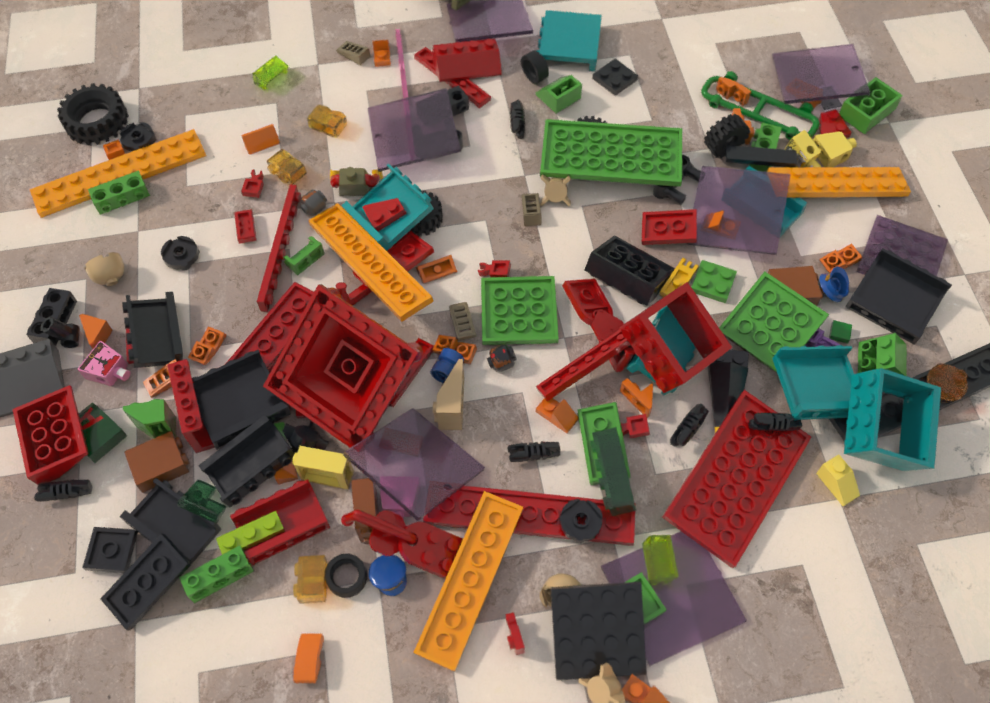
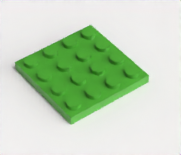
[719,271,829,373]
[481,276,559,345]

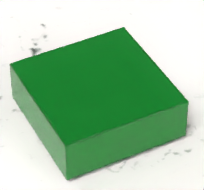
[829,320,852,344]

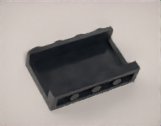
[122,292,183,368]
[198,415,295,508]
[119,478,222,564]

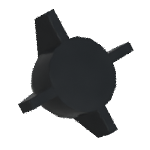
[283,421,329,453]

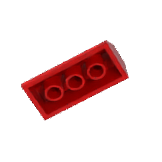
[432,39,502,82]

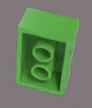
[839,77,903,134]

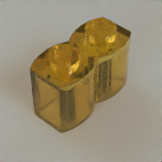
[307,105,347,138]
[266,149,307,185]
[293,555,327,604]

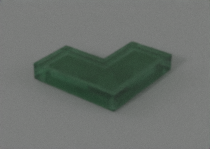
[177,480,227,523]

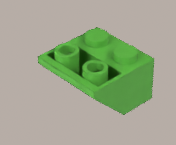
[535,75,582,113]
[858,333,907,376]
[123,399,177,439]

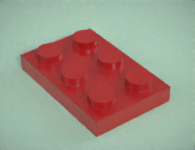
[641,209,697,245]

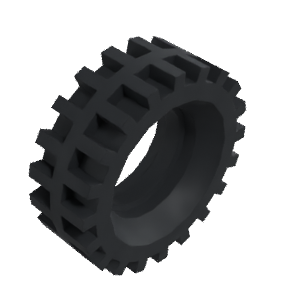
[57,83,128,145]

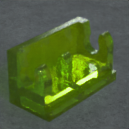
[252,55,289,91]
[642,535,678,585]

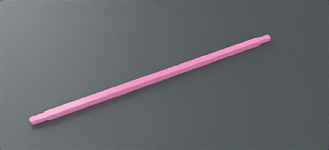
[395,28,416,162]

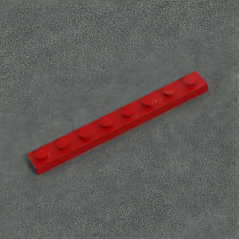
[257,184,301,312]

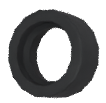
[521,50,549,84]
[325,553,367,598]

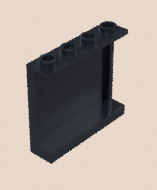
[845,248,952,345]
[192,350,291,450]

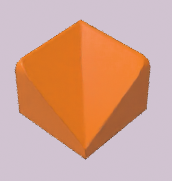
[274,460,298,485]

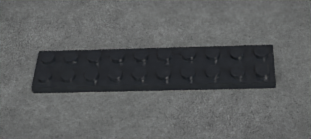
[829,343,990,441]

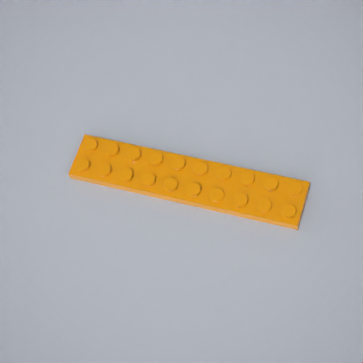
[30,129,206,218]
[308,203,434,322]

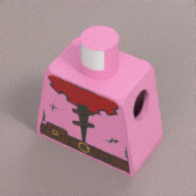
[77,341,130,386]

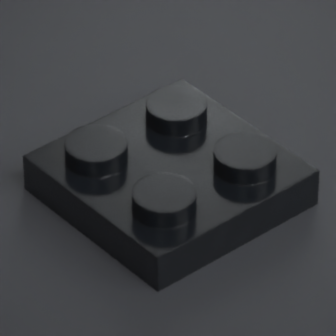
[592,58,638,96]
[82,527,138,573]

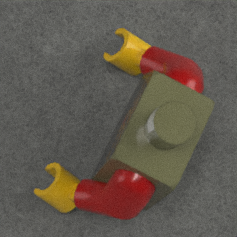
[330,167,383,196]

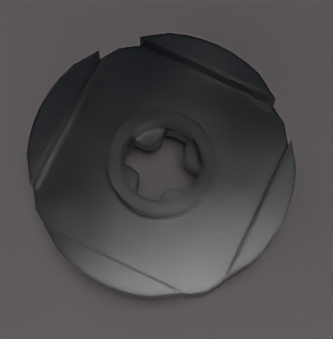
[120,122,156,151]
[161,236,199,271]
[560,499,602,543]

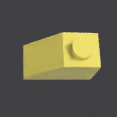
[816,454,860,506]

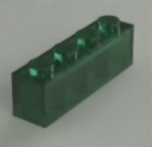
[590,427,637,516]

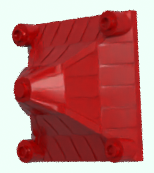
[263,284,423,454]

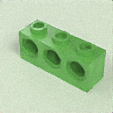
[749,123,782,176]
[88,170,150,215]
[179,545,254,603]

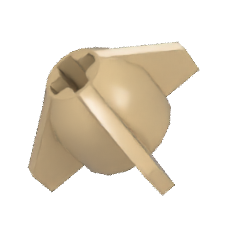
[540,175,571,206]
[579,663,625,703]

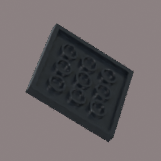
[550,582,647,680]

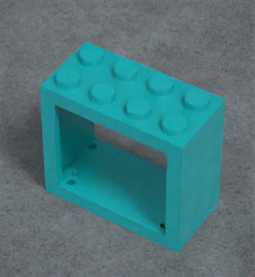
[844,368,941,471]

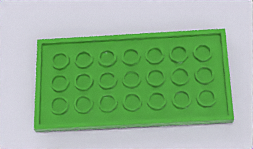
[540,119,682,187]

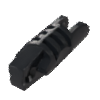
[510,99,525,139]
[670,403,709,446]
[748,413,803,431]
[507,441,560,462]
[34,479,92,502]

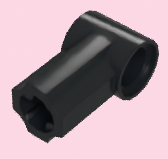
[41,317,80,348]

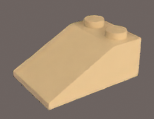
[433,359,464,430]

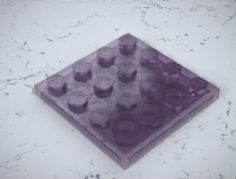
[856,215,948,276]

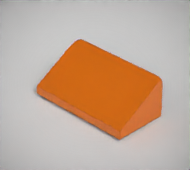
[241,124,280,154]
[416,255,457,284]

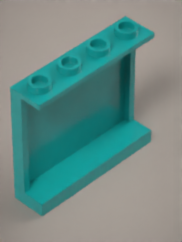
[537,10,602,71]
[341,164,434,251]
[772,345,854,420]

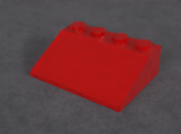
[12,385,88,485]

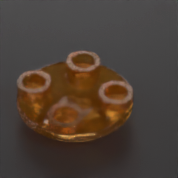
[927,363,968,401]

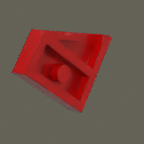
[819,109,852,138]
[362,198,407,232]

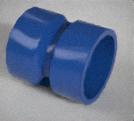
[430,348,464,383]

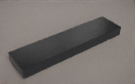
[725,145,797,167]

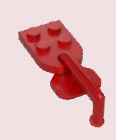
[336,231,434,306]
[562,278,635,372]
[341,510,463,579]

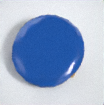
[819,267,849,303]
[368,555,407,596]

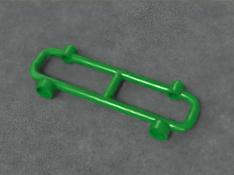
[701,71,820,140]

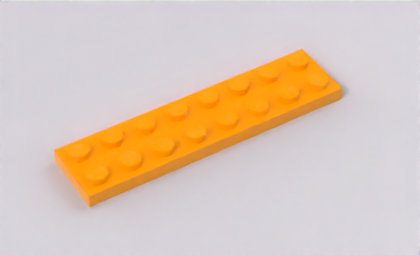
[767,167,911,198]
[413,491,523,672]

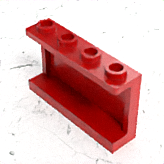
[167,359,215,453]
[230,479,331,566]

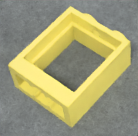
[293,446,354,489]

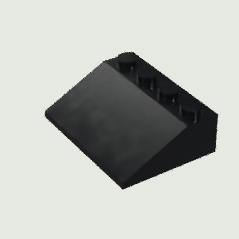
[584,235,675,306]

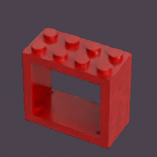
[619,282,732,393]

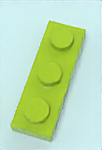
[216,511,285,555]

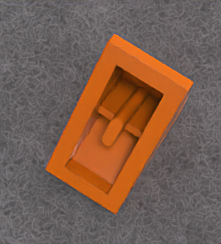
[79,314,113,349]

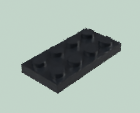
[100,534,192,630]

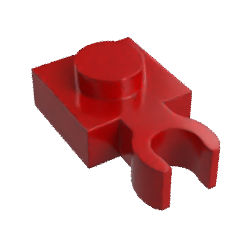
[241,169,264,198]
[478,260,511,278]
[620,414,650,439]
[505,612,525,655]

